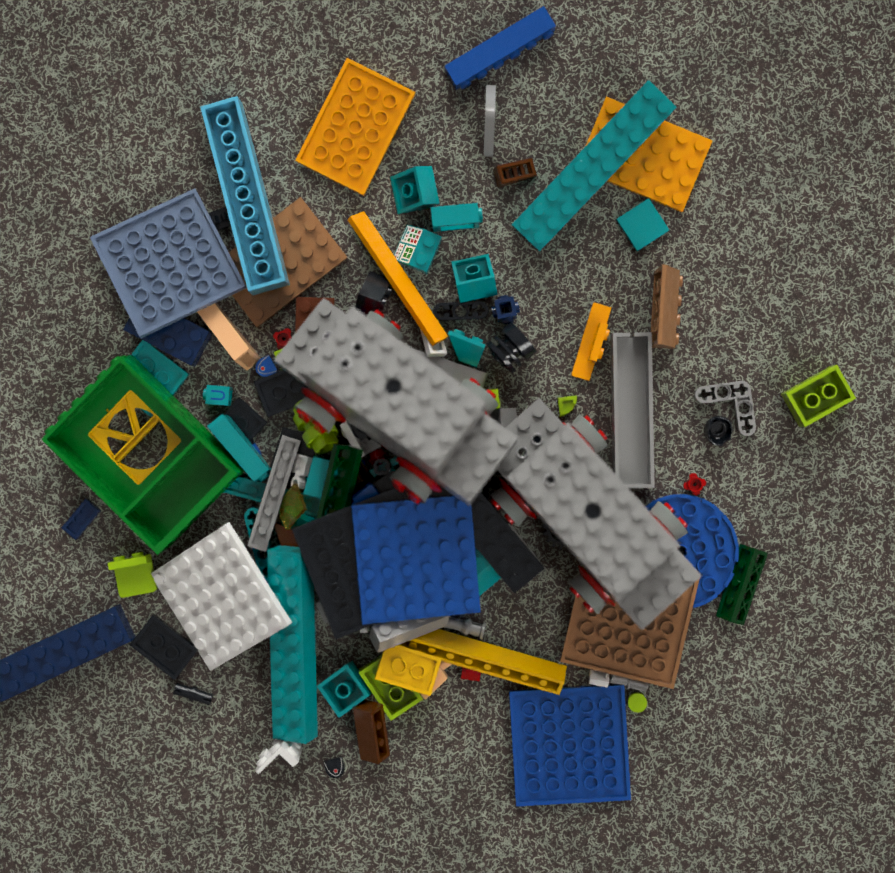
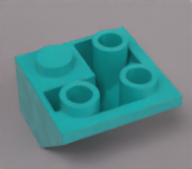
[448,329,486,368]

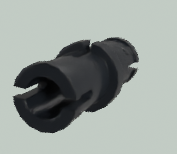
[173,682,214,706]

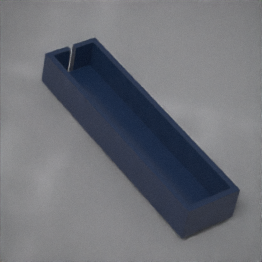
[0,604,136,702]

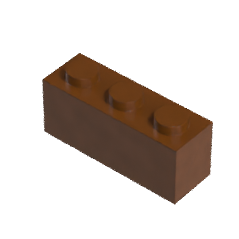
[353,699,390,764]

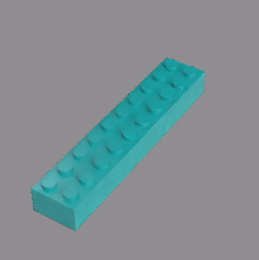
[512,80,677,252]
[267,545,318,744]

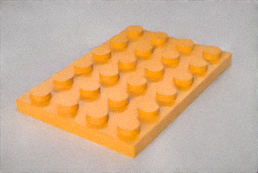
[295,58,416,196]
[586,96,713,212]

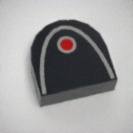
[323,756,345,778]

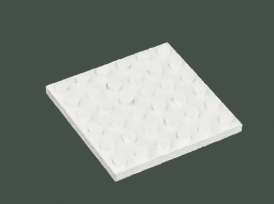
[151,522,292,671]

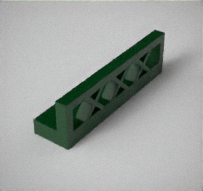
[316,444,363,519]
[716,544,768,625]

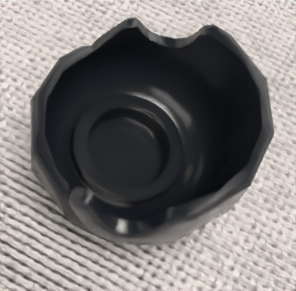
[704,416,733,446]

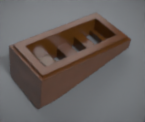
[493,158,537,188]

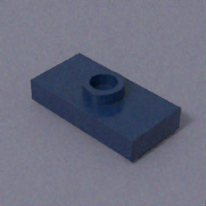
[61,498,102,540]

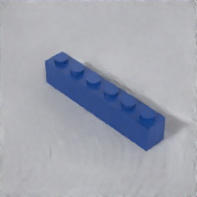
[444,6,556,90]

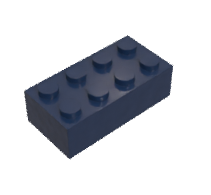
[123,317,213,367]

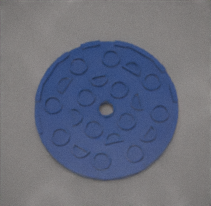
[645,494,739,608]

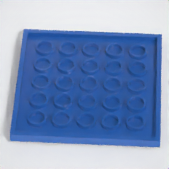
[352,495,481,625]
[509,684,631,807]

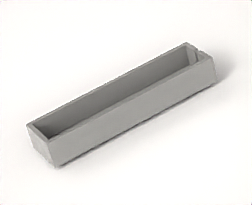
[610,332,655,488]

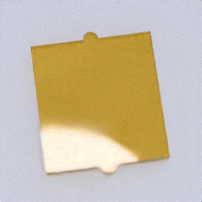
[279,484,307,530]

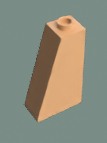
[198,303,261,371]

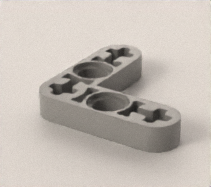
[484,85,496,157]
[694,381,756,436]

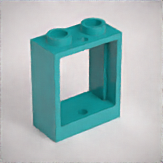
[431,203,483,232]

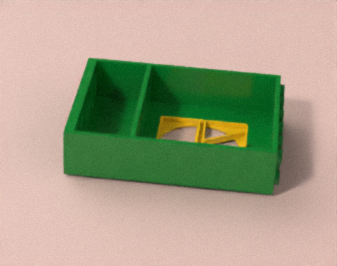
[41,355,244,555]

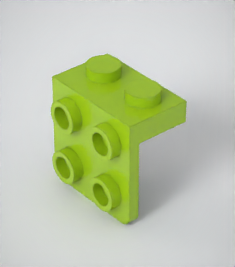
[108,552,157,598]

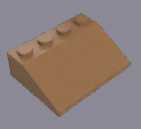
[651,264,683,349]

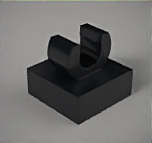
[208,207,231,231]

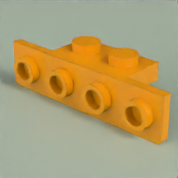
[571,302,612,381]

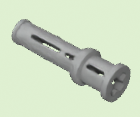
[445,616,487,640]

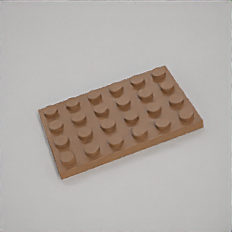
[229,197,347,328]

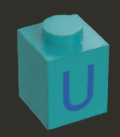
[203,385,233,406]

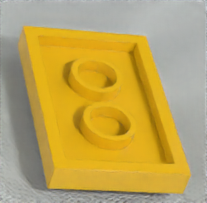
[374,645,442,696]

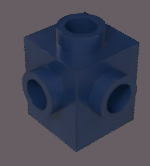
[491,295,520,324]

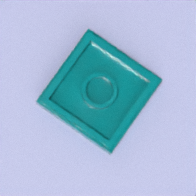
[616,198,669,252]

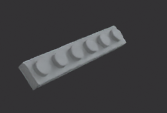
[247,435,301,552]

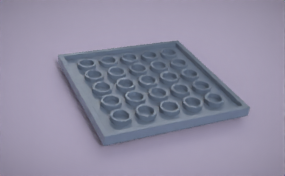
[90,188,247,338]

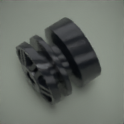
[486,322,537,373]

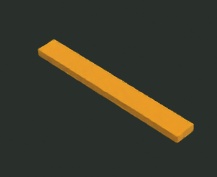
[348,211,448,346]

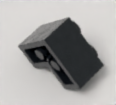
[355,271,392,316]

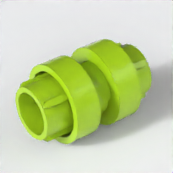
[293,400,339,455]

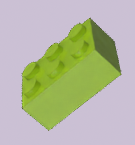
[781,365,856,427]
[359,655,423,721]

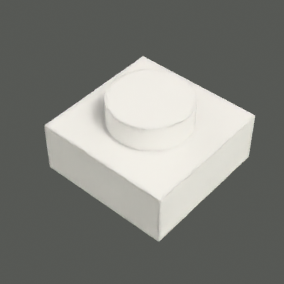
[589,669,609,688]

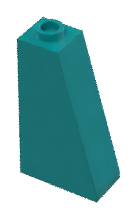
[207,414,271,482]

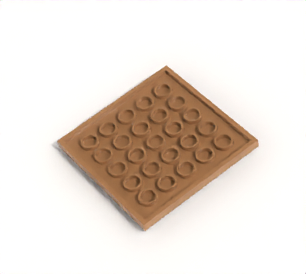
[560,566,700,689]

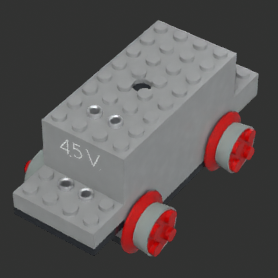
[274,298,518,506]
[490,398,702,630]

